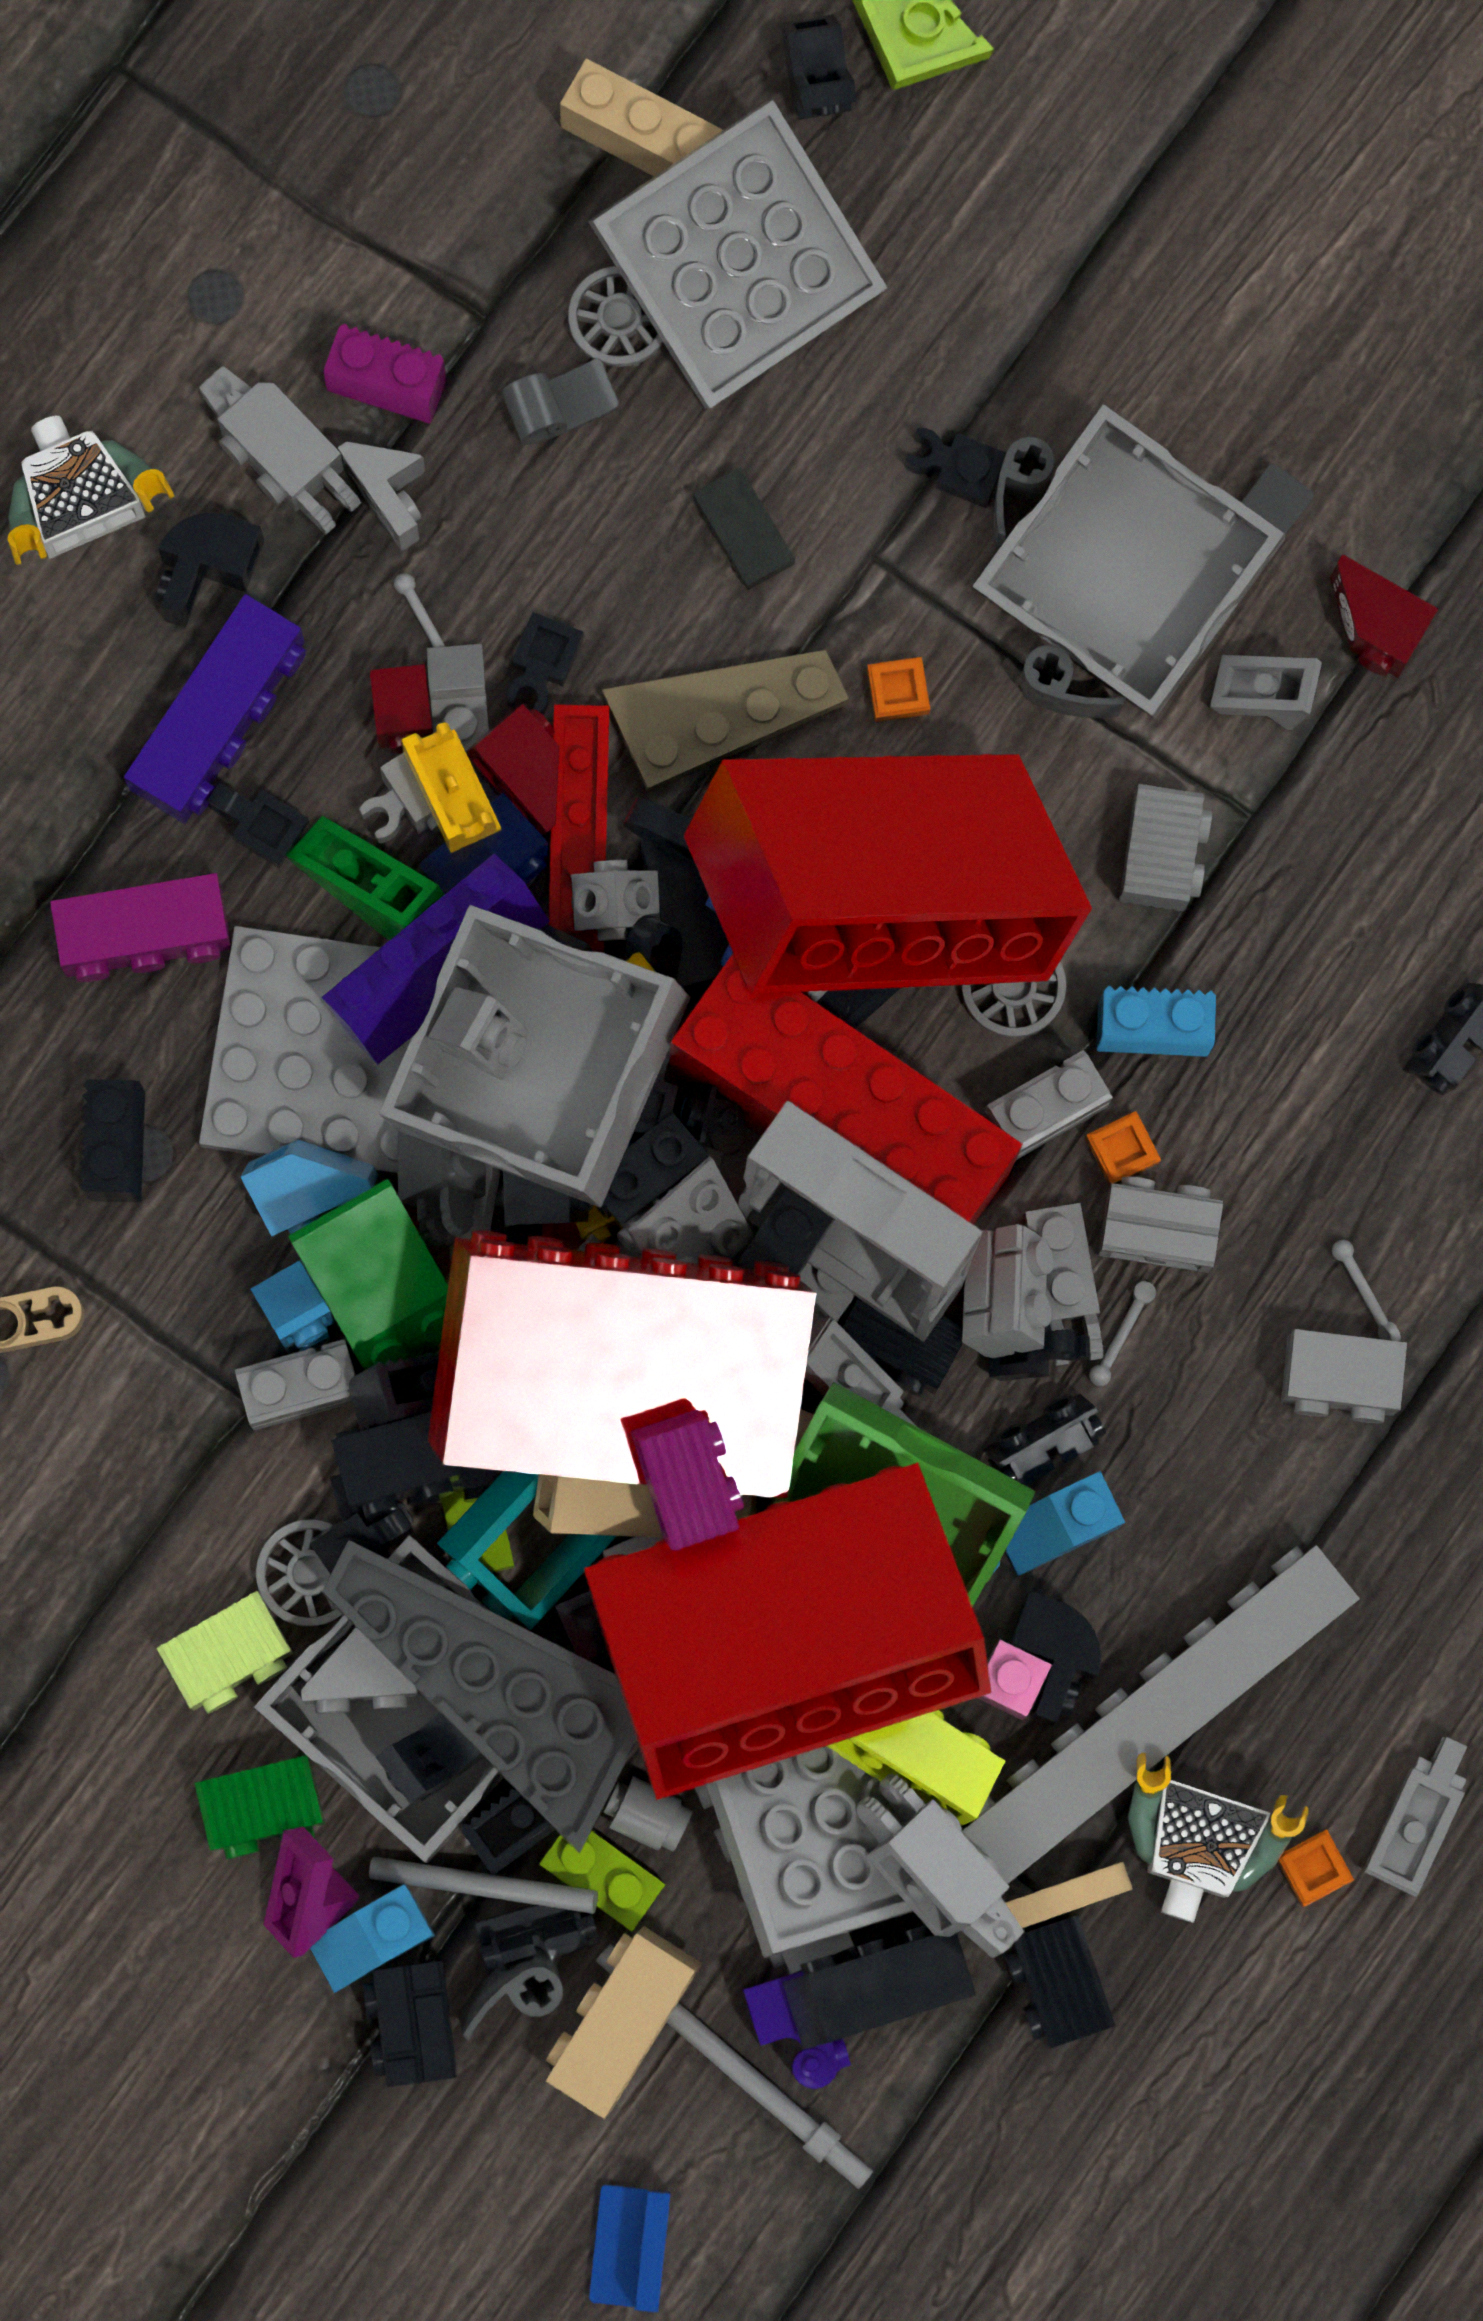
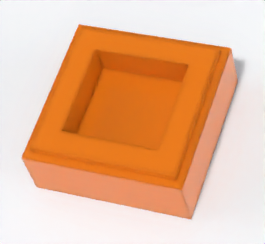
[867,657,931,722]
[1085,1111,1161,1187]
[1277,1829,1354,1907]

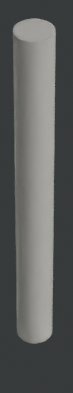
[369,1856,598,1914]

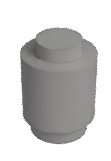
[603,1776,693,1852]

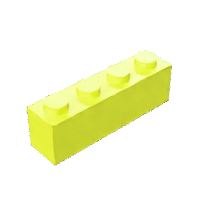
[826,1710,1005,1826]

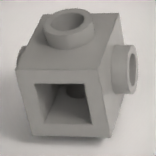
[571,860,660,941]

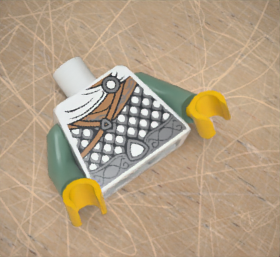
[8,416,175,565]
[1128,1753,1309,1923]

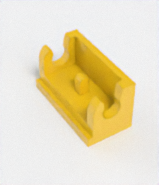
[401,723,502,853]

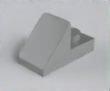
[337,442,425,552]
[427,644,489,751]
[1210,655,1322,730]

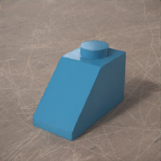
[1005,1471,1125,1576]
[310,1884,436,1993]

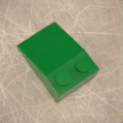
[288,1179,448,1370]

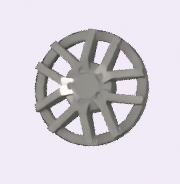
[568,266,664,367]
[962,962,1066,1039]
[256,1520,343,1627]

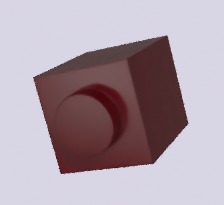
[369,664,433,754]

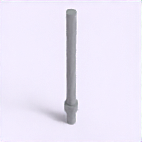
[596,1944,873,2189]

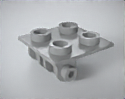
[617,1157,754,1264]

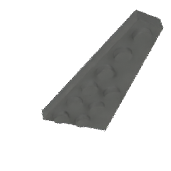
[322,1540,637,1854]

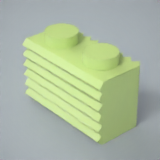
[157,1591,294,1714]

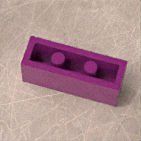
[50,873,231,982]

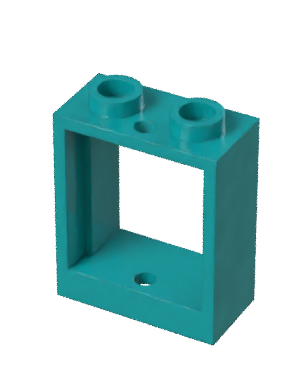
[437,1471,616,1630]

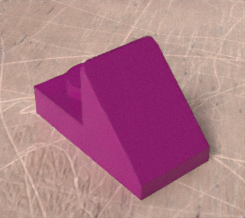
[263,1827,359,1958]

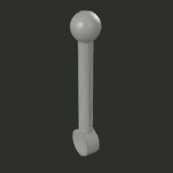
[394,573,446,648]
[1332,1239,1401,1341]
[1089,1281,1156,1387]

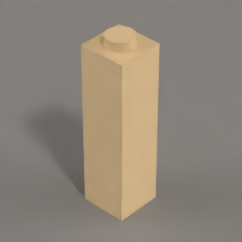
[533,1474,757,1538]

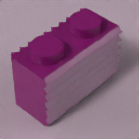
[323,323,446,424]
[631,1409,743,1550]

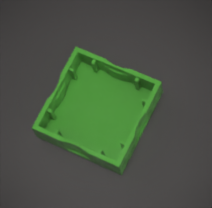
[766,1382,1036,1607]

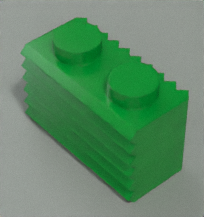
[194,1755,325,1860]

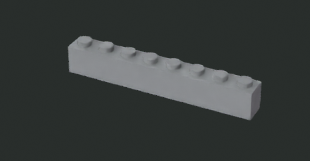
[962,1545,1360,1884]

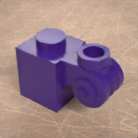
[743,1971,851,2089]

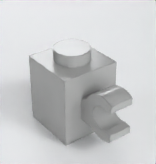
[359,753,440,843]

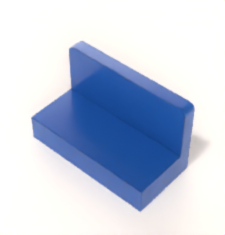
[589,2185,671,2313]

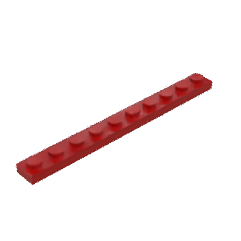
[541,704,609,1250]

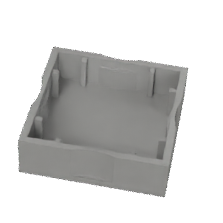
[972,404,1285,719]
[379,905,690,1208]
[738,1101,983,1342]
[254,1535,504,1864]

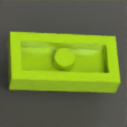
[539,1831,666,1932]

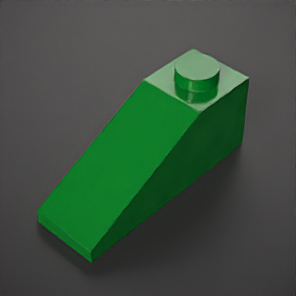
[287,815,444,940]

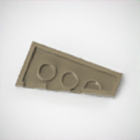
[602,650,849,793]

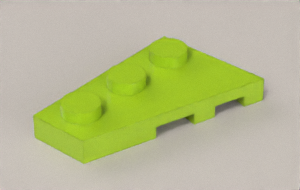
[853,0,994,90]

